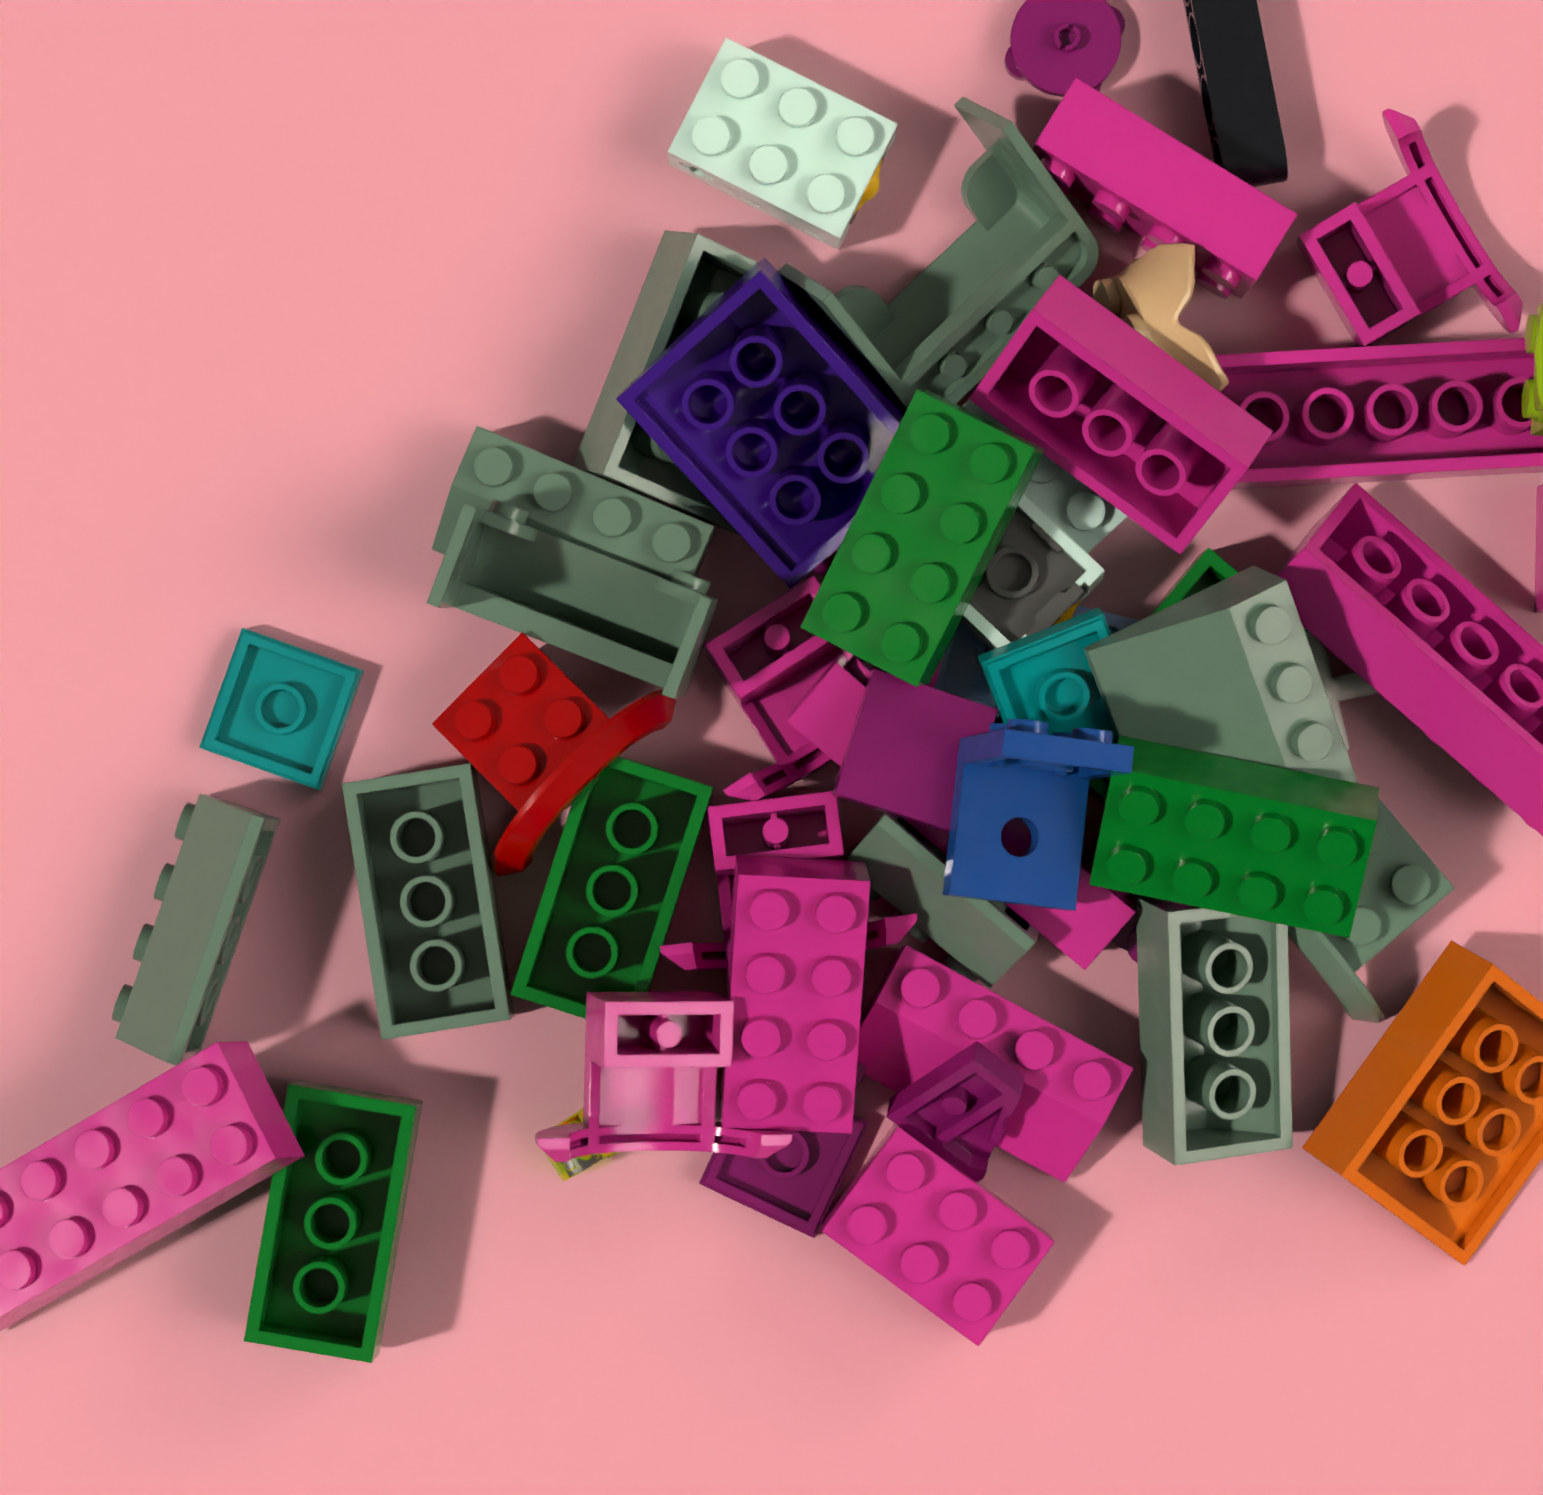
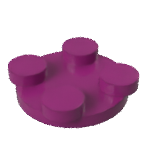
[1004,0,1125,97]

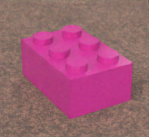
[821,1123,1055,1347]

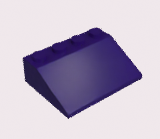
[616,257,905,589]

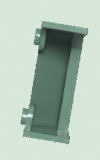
[778,97,1099,410]
[426,499,718,699]

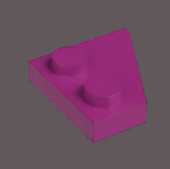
[886,1041,1024,1182]

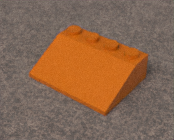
[1302,940,1543,1266]

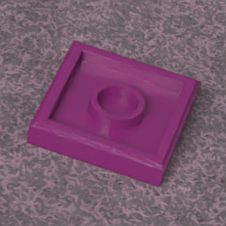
[832,669,998,833]
[699,1114,869,1238]

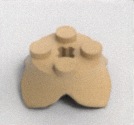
[1093,243,1229,392]

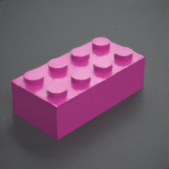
[1032,78,1298,299]
[969,275,1273,555]
[719,855,870,1134]

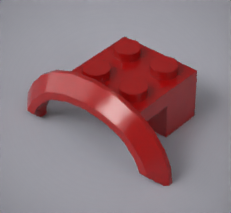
[432,632,676,876]

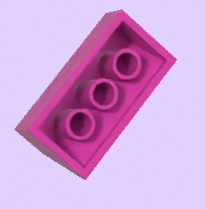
[857,945,1133,1183]

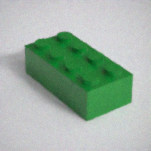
[800,389,1045,687]
[1089,735,1379,938]
[510,757,714,1019]
[244,1080,423,1363]

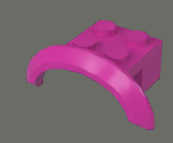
[1296,108,1523,347]
[705,575,943,801]
[660,791,917,971]
[535,991,792,1162]

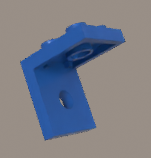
[942,719,1134,911]

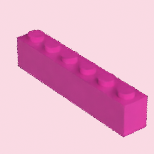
[787,654,1136,970]

